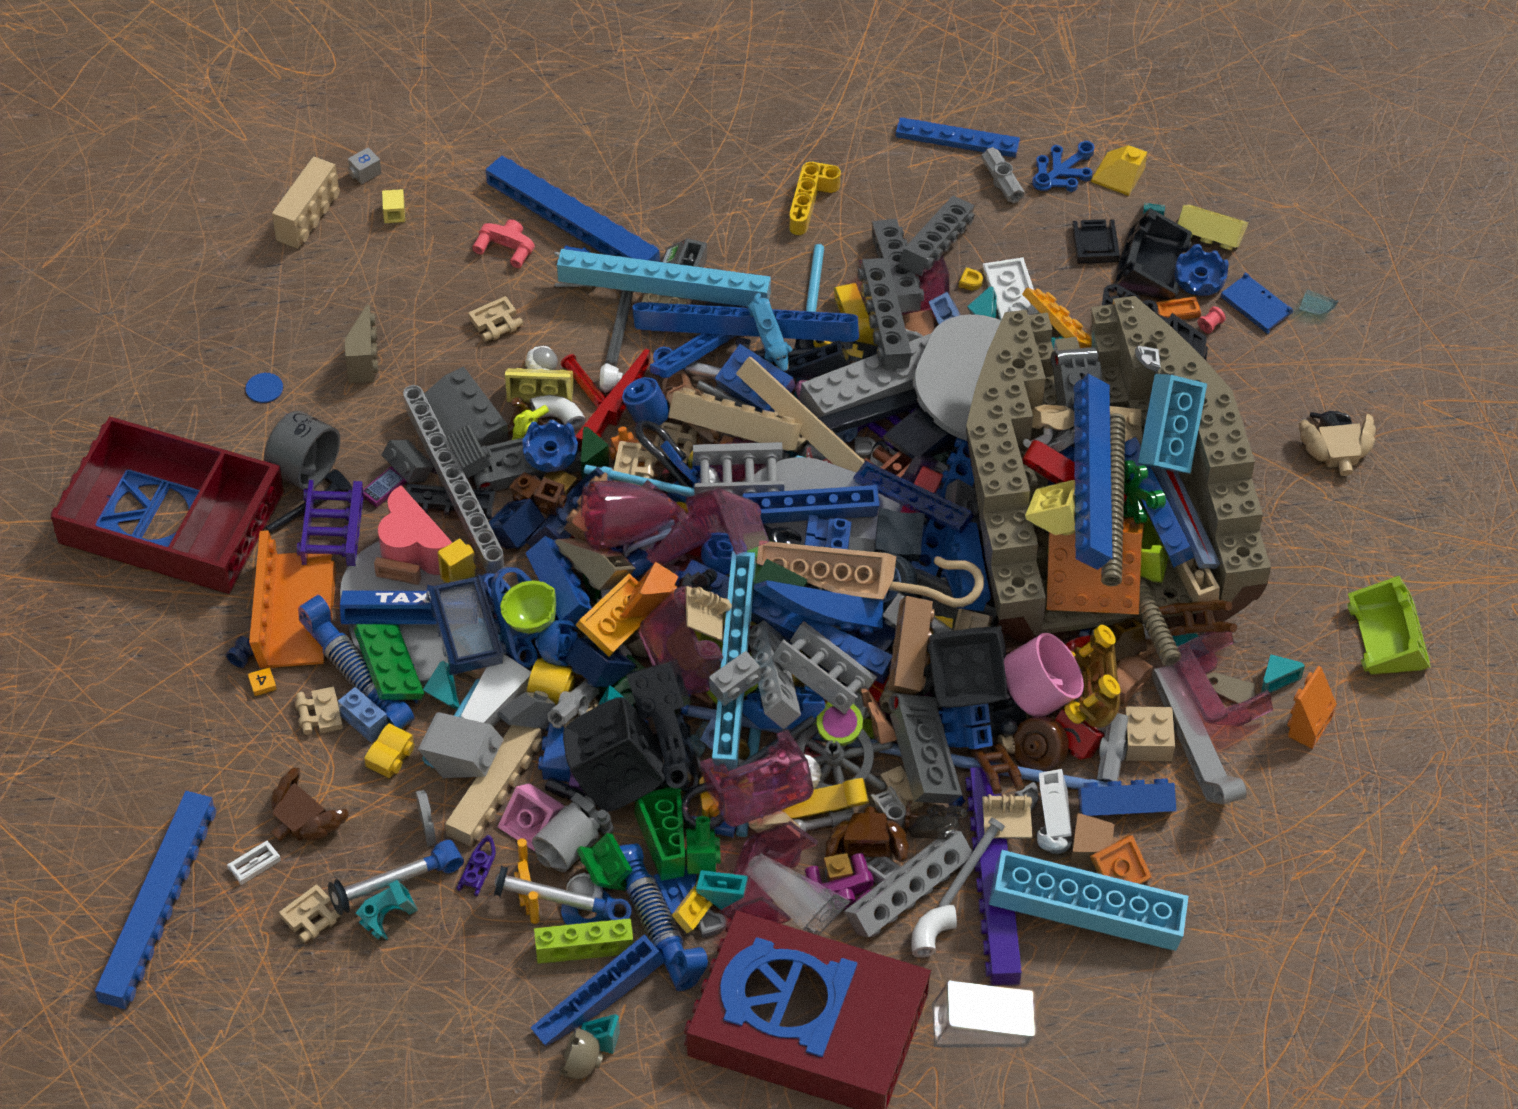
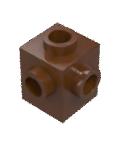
[509,472,542,505]
[533,477,567,515]

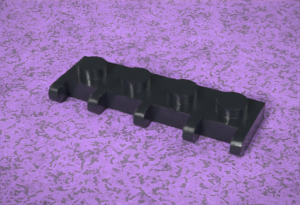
[406,484,496,520]

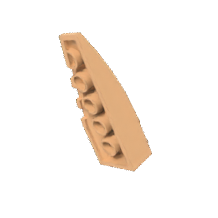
[756,541,896,599]

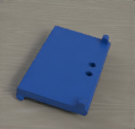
[1221,272,1294,334]
[661,441,700,488]

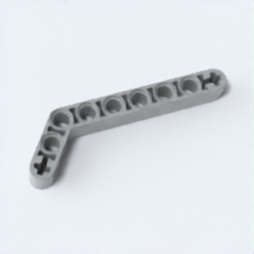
[1152,664,1247,805]

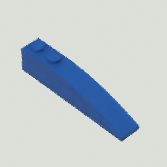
[754,580,883,634]
[530,934,665,1046]

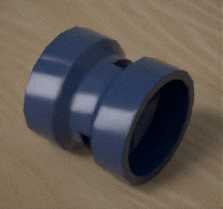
[225,636,254,668]

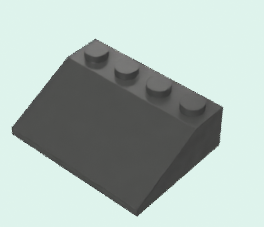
[424,366,509,446]

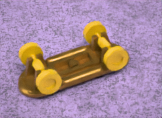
[1065,625,1120,728]

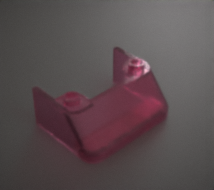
[686,487,769,555]
[1173,632,1273,727]
[720,821,818,924]

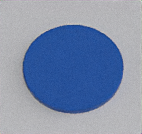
[246,373,283,403]

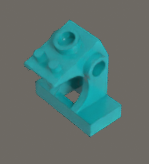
[356,880,418,940]

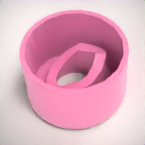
[1004,633,1084,717]

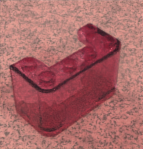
[700,730,814,827]

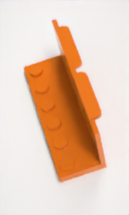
[249,530,336,668]

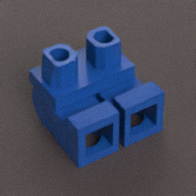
[804,514,851,549]
[938,704,993,749]

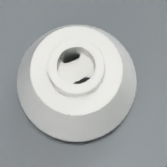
[600,363,623,393]

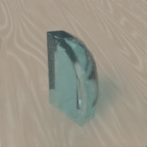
[1299,289,1339,315]

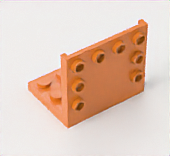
[1047,517,1144,614]

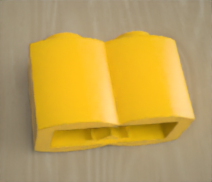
[364,723,415,778]

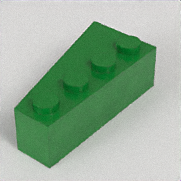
[634,787,685,881]

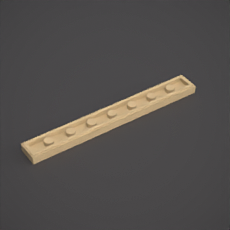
[736,357,876,478]

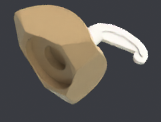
[1023,405,1074,448]

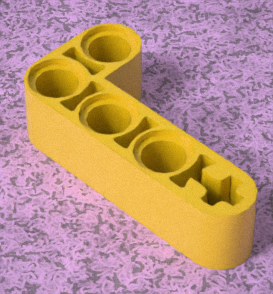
[789,162,841,235]
[834,283,878,346]
[778,778,869,819]

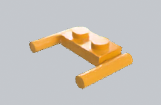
[514,838,540,924]

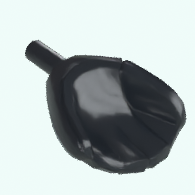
[1310,411,1352,427]
[760,523,802,545]

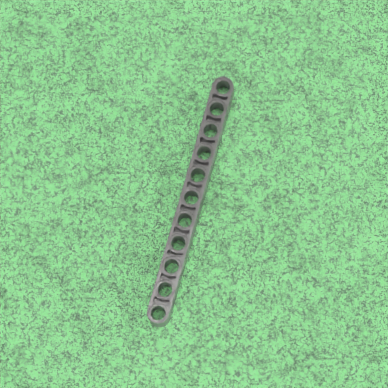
[403,385,504,573]

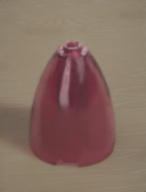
[581,481,676,550]

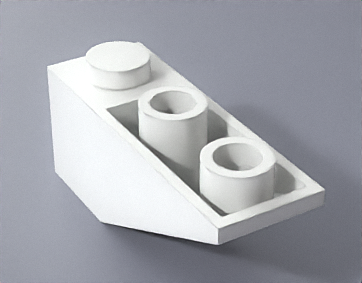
[1039,769,1071,839]

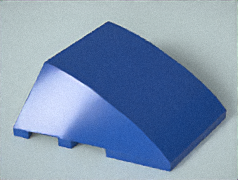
[742,679,825,729]

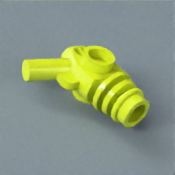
[512,405,549,440]

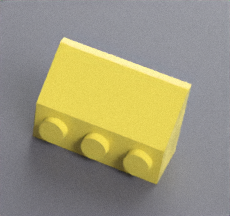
[1178,205,1249,250]
[505,368,574,403]
[1025,480,1075,535]

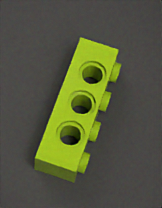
[534,918,633,964]

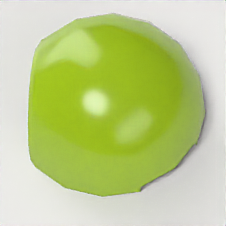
[500,580,556,634]

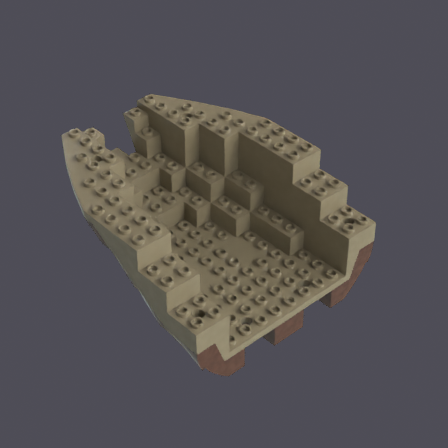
[966,296,1271,644]

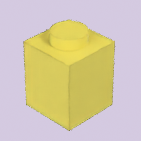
[382,189,405,223]

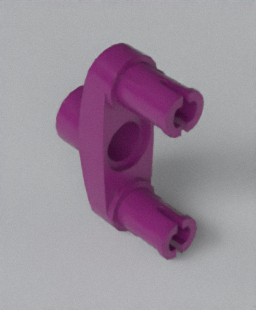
[805,854,874,910]

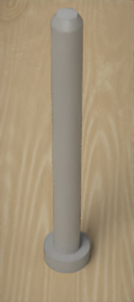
[938,817,1005,907]

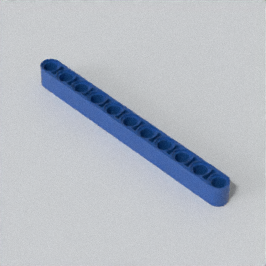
[632,302,859,342]

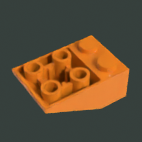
[1287,666,1337,749]

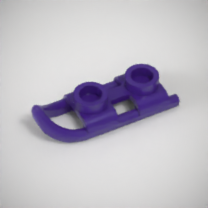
[457,835,496,896]

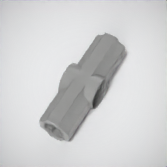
[981,147,1025,203]
[547,679,599,728]

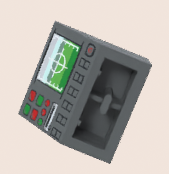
[661,238,707,268]

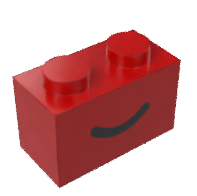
[1055,709,1105,760]

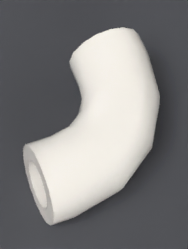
[530,395,586,430]
[911,905,957,958]

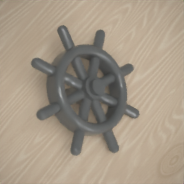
[775,703,893,810]

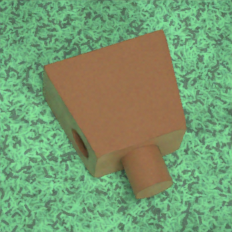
[1071,813,1123,864]

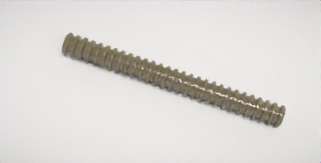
[1101,413,1126,586]
[1139,576,1181,666]

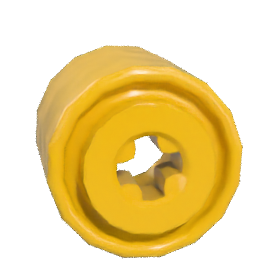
[527,659,576,706]

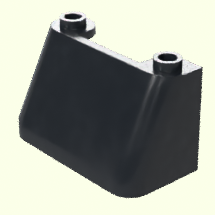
[1113,208,1192,300]

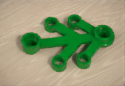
[1123,460,1166,524]

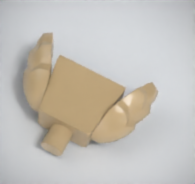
[1298,414,1376,476]

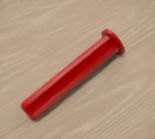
[561,354,605,407]

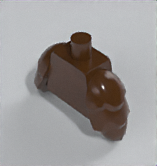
[270,768,349,842]
[825,806,909,863]

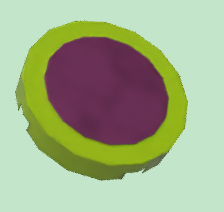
[817,702,863,746]

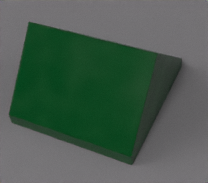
[581,427,610,479]

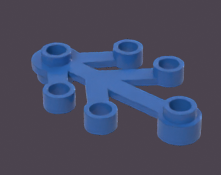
[1032,141,1094,192]

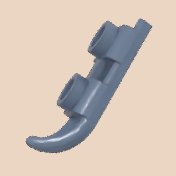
[623,520,680,557]

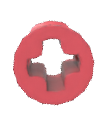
[1197,306,1226,334]

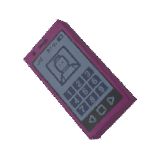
[363,466,407,508]

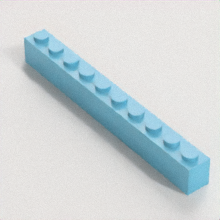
[557,249,771,307]
[712,551,756,772]

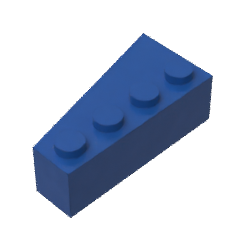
[940,520,991,611]

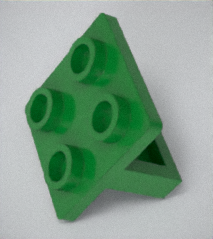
[577,833,633,891]

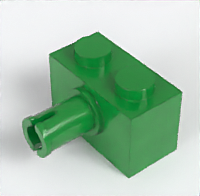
[686,816,721,874]

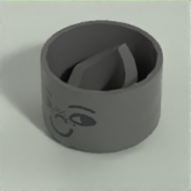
[264,411,341,490]

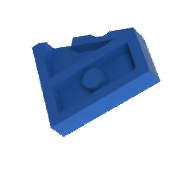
[653,866,697,918]

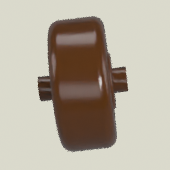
[1012,716,1069,772]

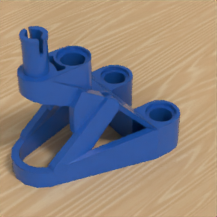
[477,567,574,668]

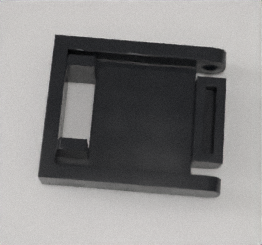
[1072,219,1120,264]

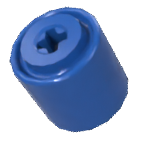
[622,377,670,425]

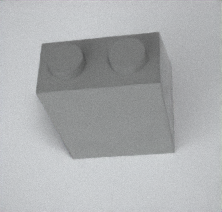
[418,712,504,778]

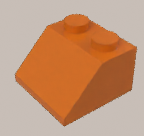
[620,562,679,619]

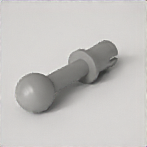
[793,808,854,837]

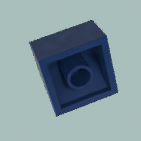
[488,499,545,549]
[565,638,636,688]

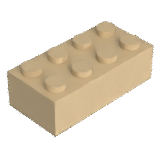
[272,156,340,249]

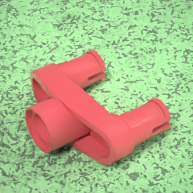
[472,219,535,268]

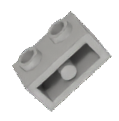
[709,651,761,706]

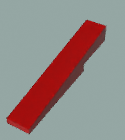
[576,348,651,452]

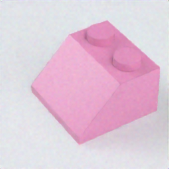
[498,783,565,851]

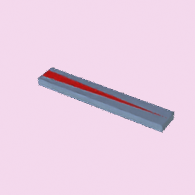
[1153,467,1220,569]

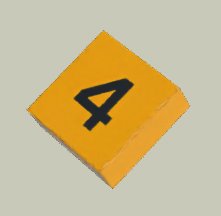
[248,667,277,696]

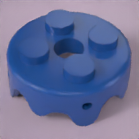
[1174,244,1229,296]
[522,420,578,472]

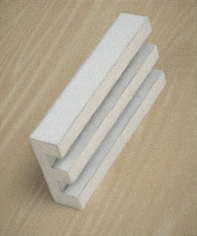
[227,840,281,885]

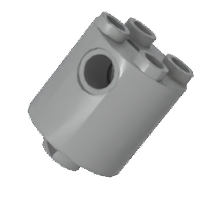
[532,802,600,872]

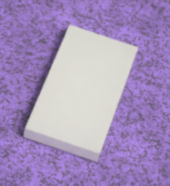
[982,257,1040,320]

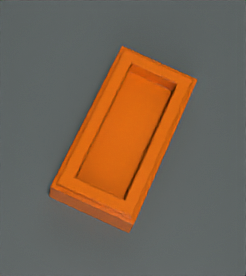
[1155,297,1201,320]

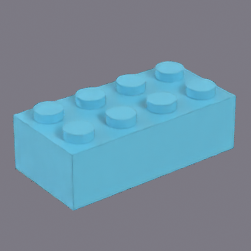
[1138,374,1207,473]

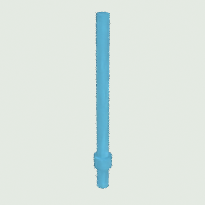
[584,465,712,501]

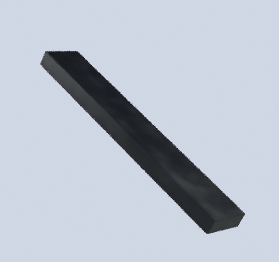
[818,389,921,434]

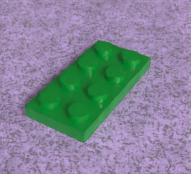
[354,624,425,700]

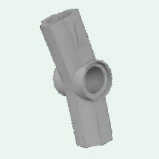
[1097,713,1128,782]

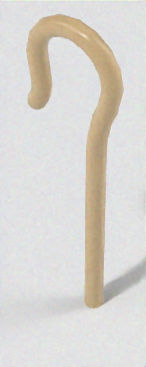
[888,556,984,608]

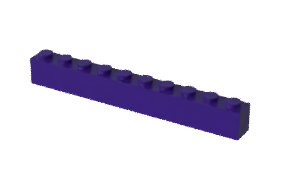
[965,767,1022,986]

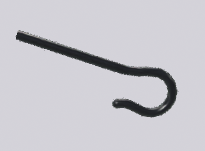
[634,420,734,538]
[681,715,817,830]

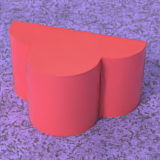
[378,486,452,575]

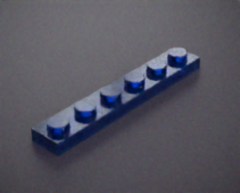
[853,461,974,533]

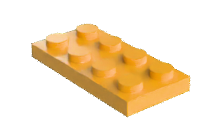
[1022,288,1092,348]
[576,574,658,656]

